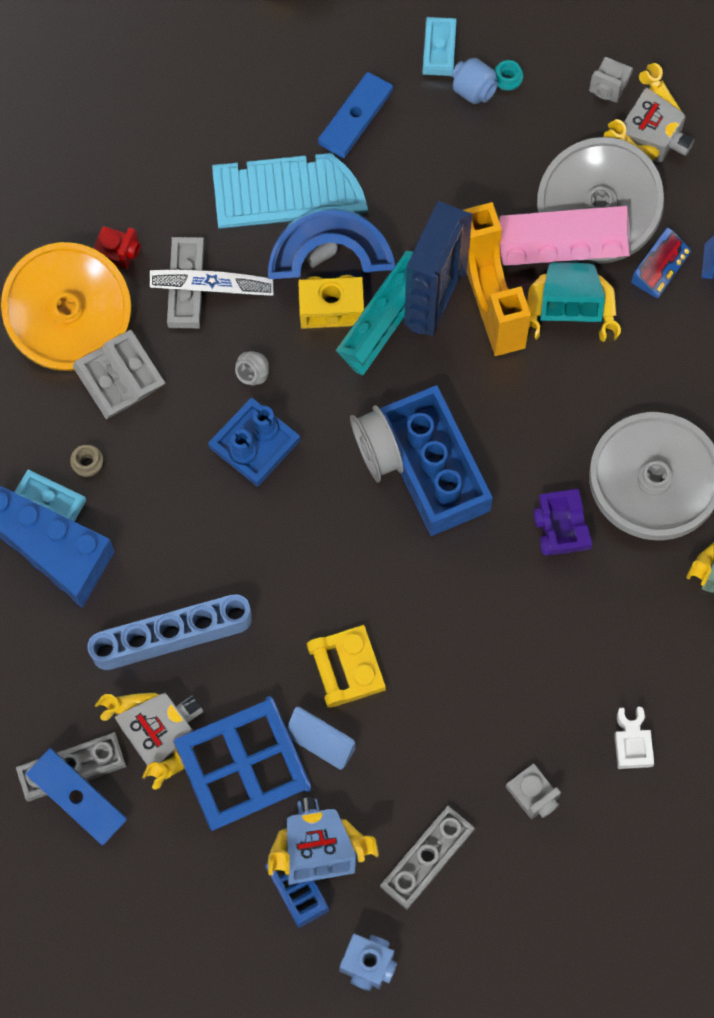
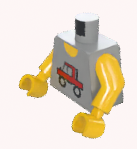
[604,63,695,163]
[95,693,203,789]

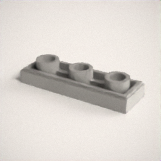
[16,732,126,802]
[380,806,475,910]

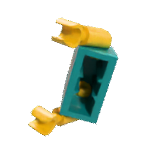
[527,260,621,342]

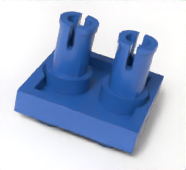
[208,397,301,487]

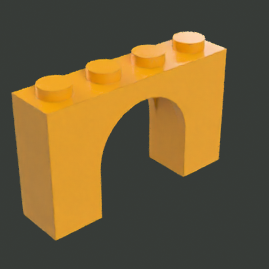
[463,202,531,356]

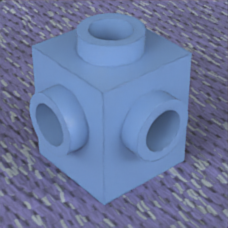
[339,934,397,991]

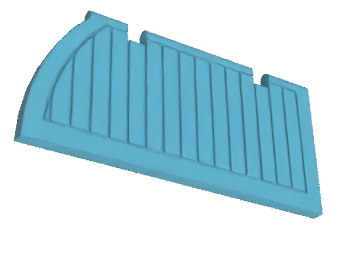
[212,153,368,229]

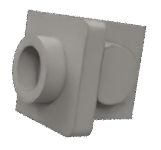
[589,57,633,103]
[506,763,561,820]

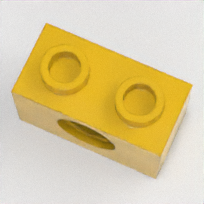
[299,275,364,329]

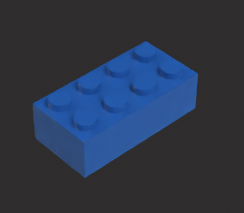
[380,385,493,536]

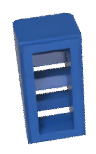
[265,864,329,928]

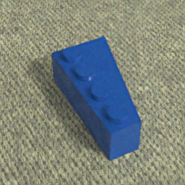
[0,486,115,608]

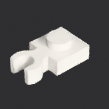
[614,707,654,769]

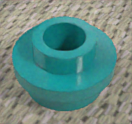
[494,60,523,90]

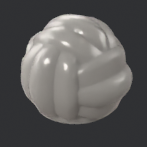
[235,351,269,385]

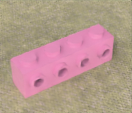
[500,206,630,265]

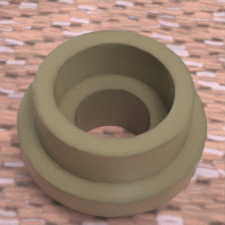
[70,445,103,477]

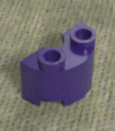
[533,489,592,556]

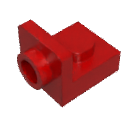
[93,226,141,269]

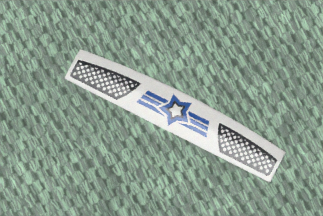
[150,270,273,296]

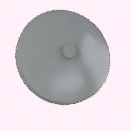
[537,137,664,264]
[589,412,714,540]

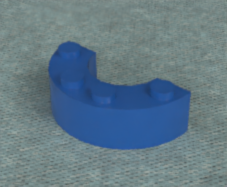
[268,208,395,279]

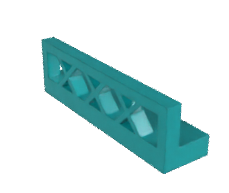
[336,251,413,375]

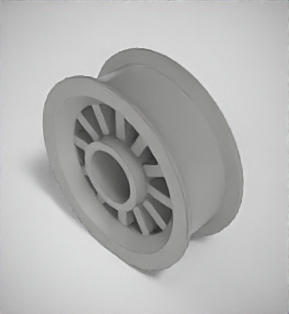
[350,405,404,482]

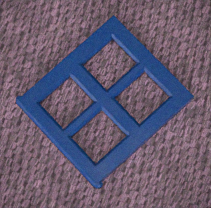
[173,696,311,831]

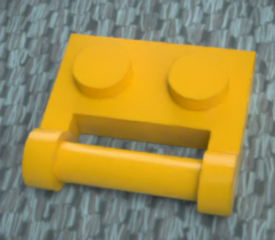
[306,625,386,708]

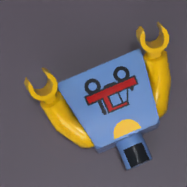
[268,797,379,885]

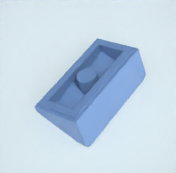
[287,707,355,770]

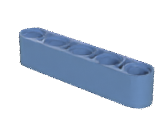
[88,594,252,670]

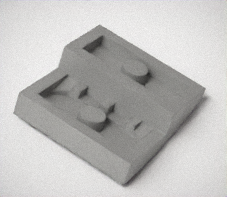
[72,330,165,420]

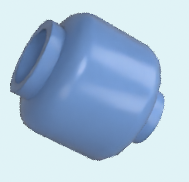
[452,58,498,104]

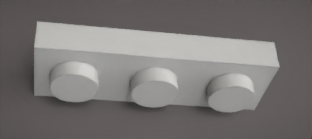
[167,237,204,328]

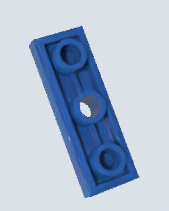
[318,72,393,158]
[25,747,127,846]

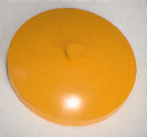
[1,242,131,371]

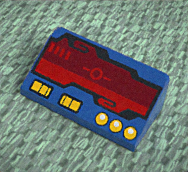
[631,228,692,299]

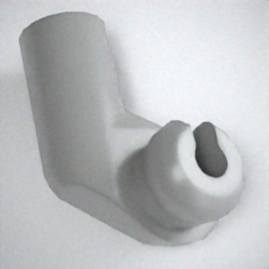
[306,243,338,268]

